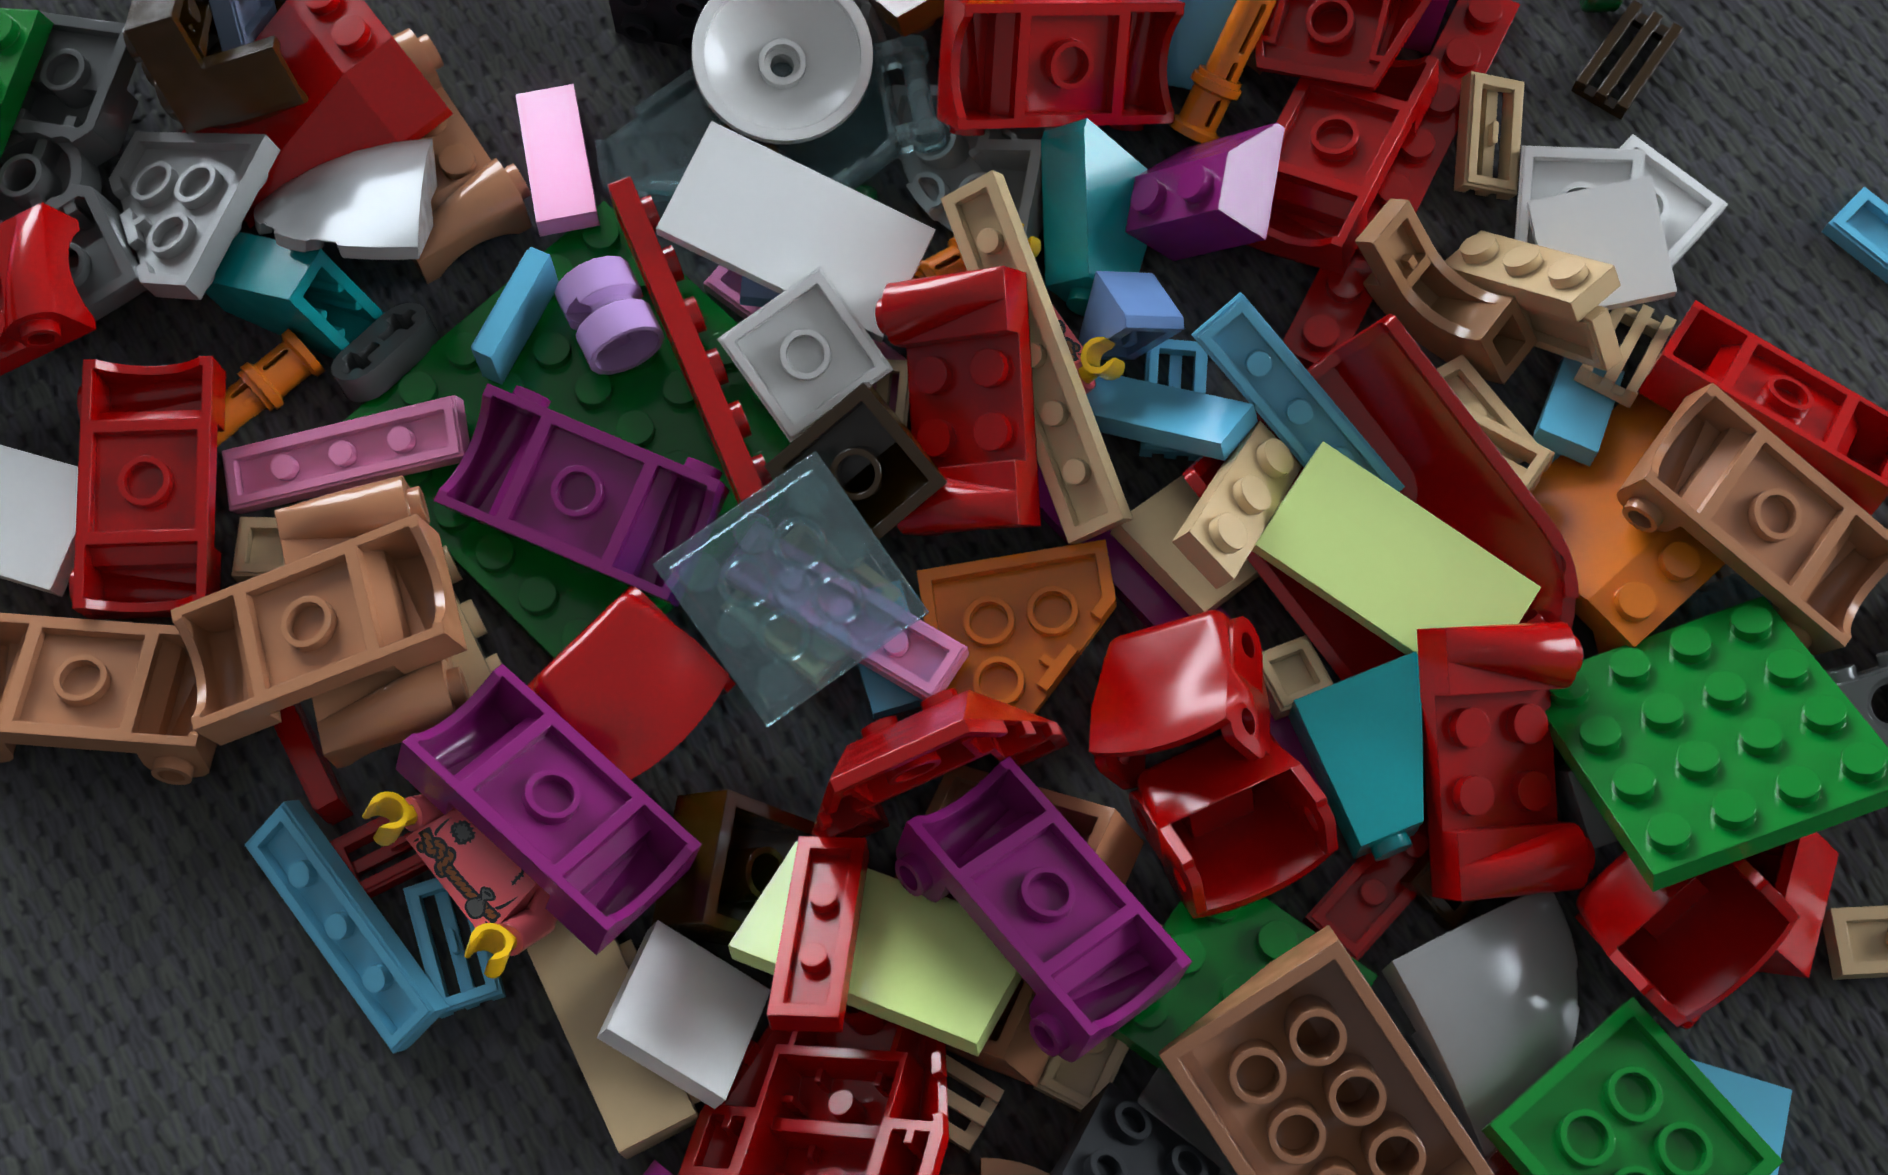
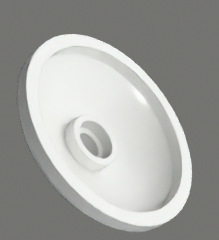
[692,0,873,144]

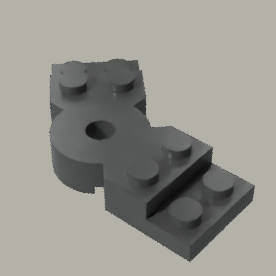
[0,12,148,322]

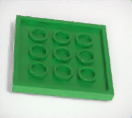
[1545,596,1888,892]

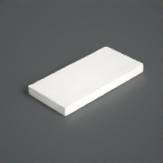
[656,121,936,343]

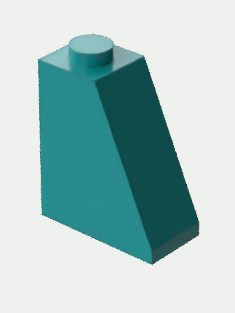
[1041,118,1148,316]
[205,232,384,359]
[1288,651,1424,861]

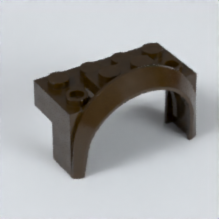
[123,0,309,134]

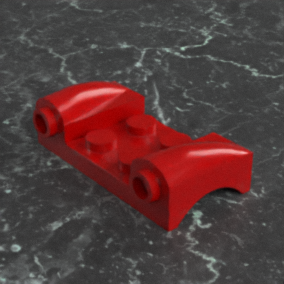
[937,0,1185,136]
[1246,55,1439,274]
[0,202,96,376]
[875,266,1041,536]
[1637,300,1888,516]
[69,356,226,620]
[1417,621,1595,902]

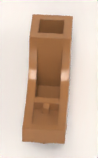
[1355,198,1538,384]

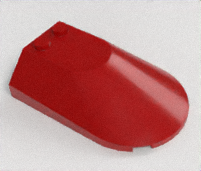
[1182,314,1579,681]

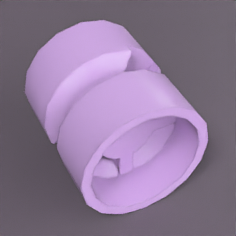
[554,256,665,375]

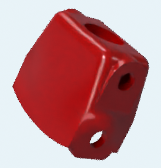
[527,585,735,779]
[1089,610,1270,790]
[1129,726,1338,919]
[1575,851,1801,1027]

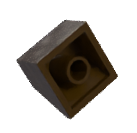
[764,382,947,566]
[652,789,815,945]

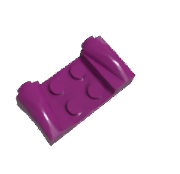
[434,383,730,607]
[396,663,702,956]
[895,756,1192,1063]

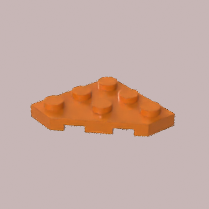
[916,539,1117,714]

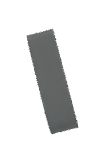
[331,303,439,403]

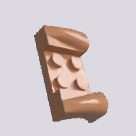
[393,28,532,284]
[1616,382,1888,655]
[274,475,470,769]
[170,514,467,746]
[0,613,217,785]

